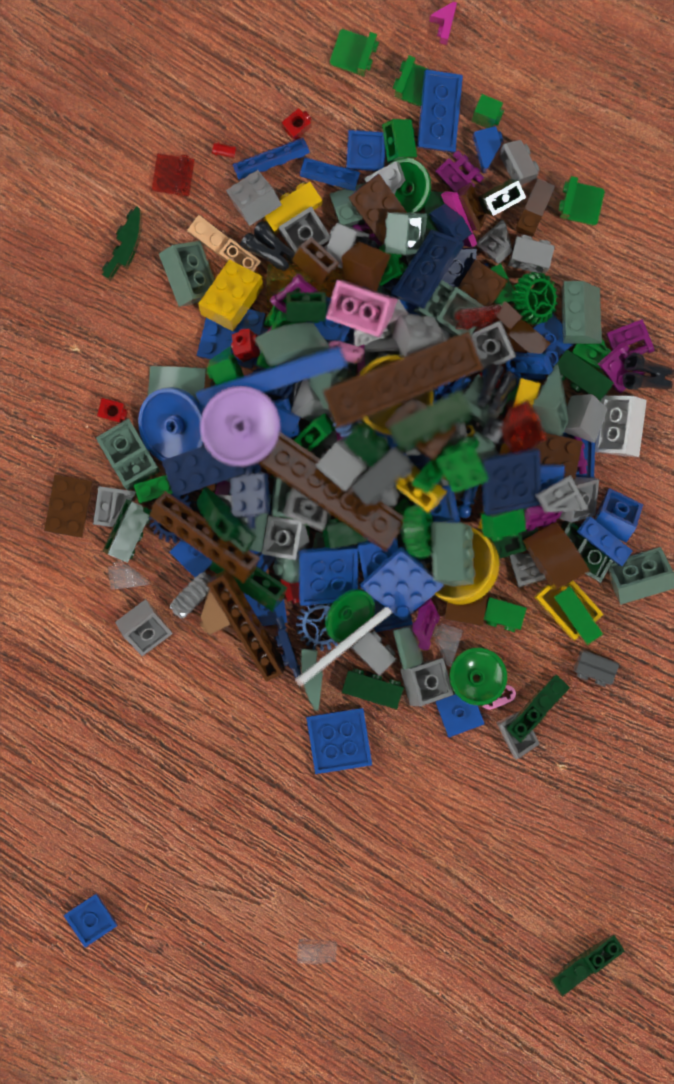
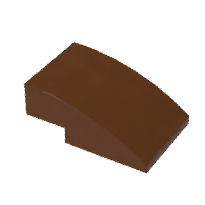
[522,522,590,591]
[444,592,488,626]

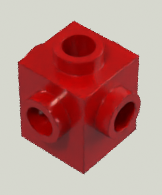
[231,329,260,362]

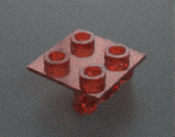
[151,153,195,197]
[454,305,503,330]

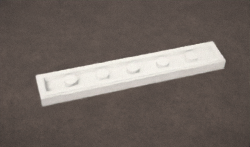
[296,607,392,686]

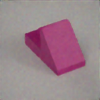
[429,2,457,45]

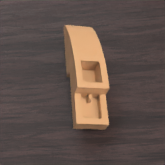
[187,215,261,272]

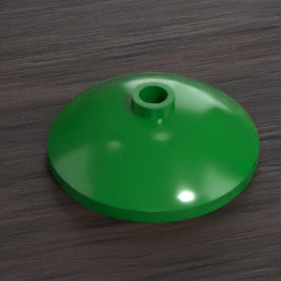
[391,158,431,213]
[326,589,375,643]
[450,648,507,706]

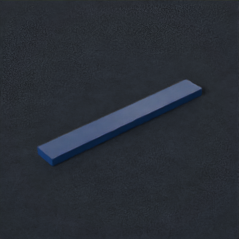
[196,346,347,410]

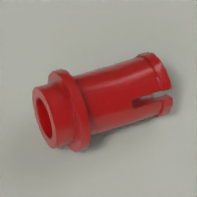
[212,141,237,159]

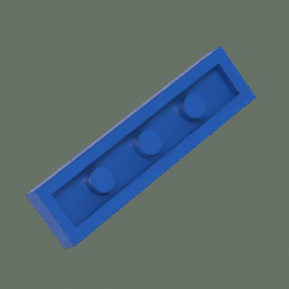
[232,138,310,180]

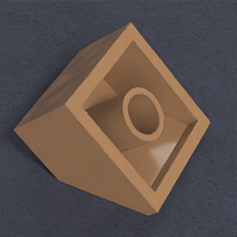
[200,591,231,635]

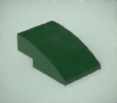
[561,520,613,583]

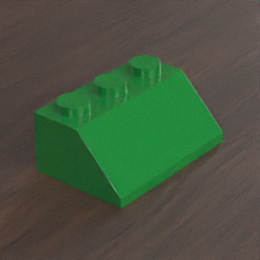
[206,346,245,386]

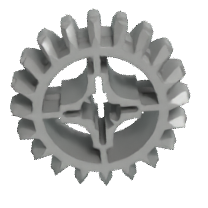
[170,572,211,618]

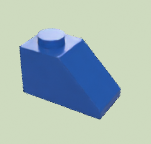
[473,126,503,173]

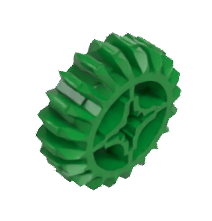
[511,272,559,324]
[402,505,435,558]

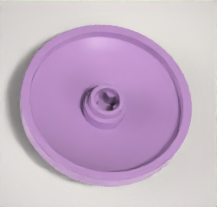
[201,387,280,466]

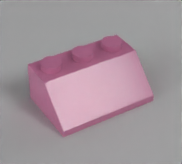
[326,280,398,337]

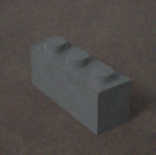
[351,448,414,505]

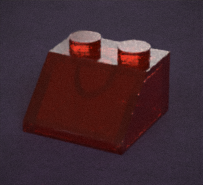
[500,400,547,453]

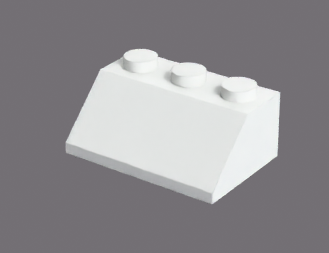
[595,396,647,457]

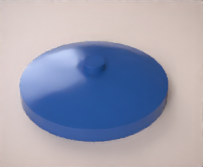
[138,387,205,461]

